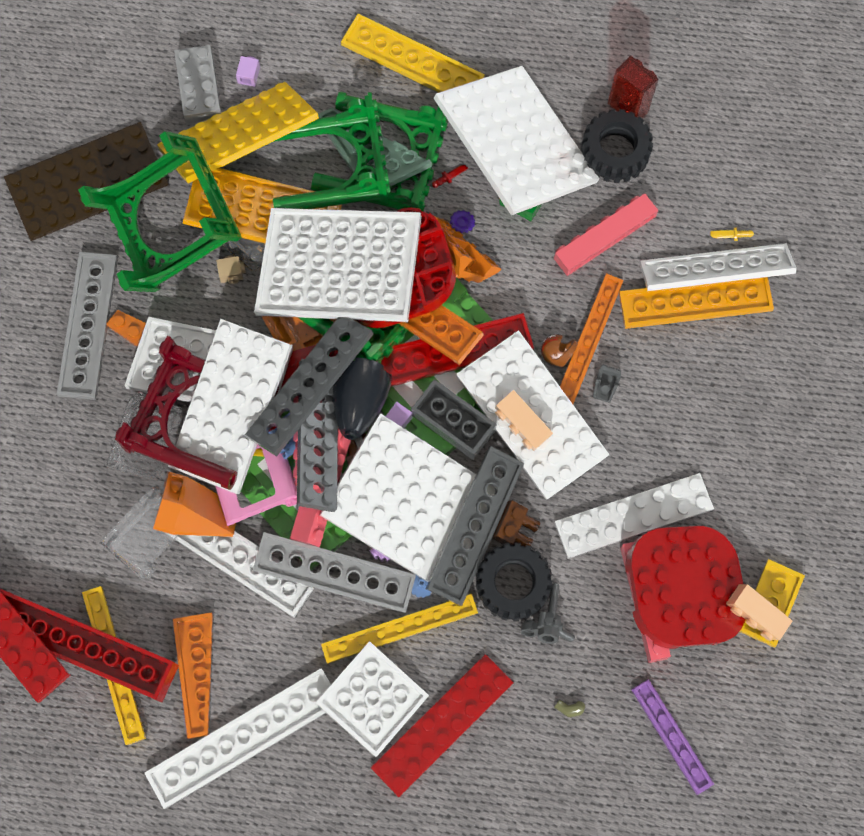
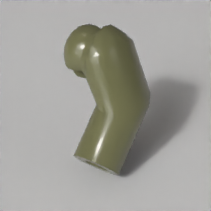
[554,699,585,718]

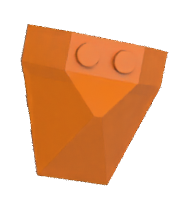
[434,216,501,283]

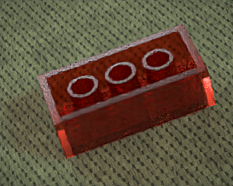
[607,55,659,118]

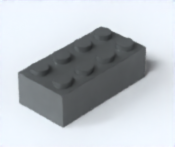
[411,379,497,460]

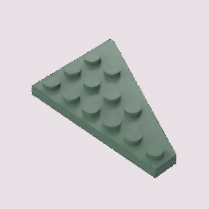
[318,107,432,187]

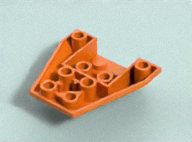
[153,471,236,537]

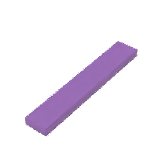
[631,679,714,795]

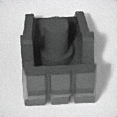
[593,364,621,403]

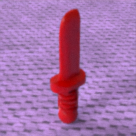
[432,165,469,188]

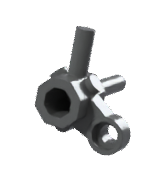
[521,583,575,644]

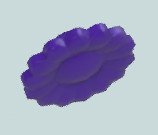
[450,210,475,233]

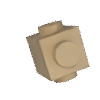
[216,255,246,284]

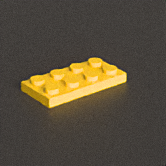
[739,559,805,648]

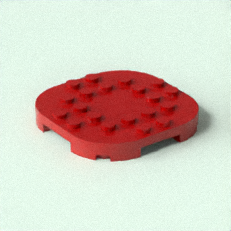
[355,208,456,328]
[625,526,746,649]

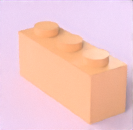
[495,390,553,451]
[726,584,792,641]

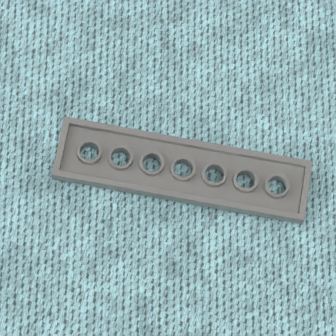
[57,252,118,400]
[252,532,416,613]

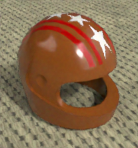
[541,334,578,367]

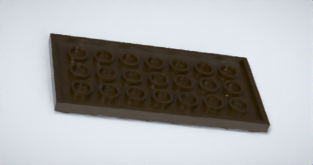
[4,121,168,241]

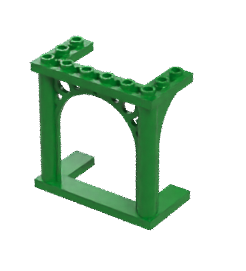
[78,131,242,292]

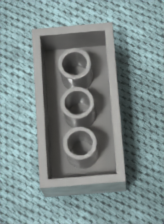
[174,45,221,125]

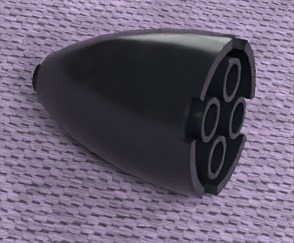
[332,357,392,440]

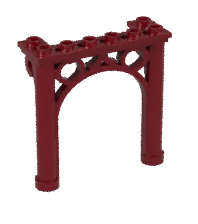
[115,335,279,490]

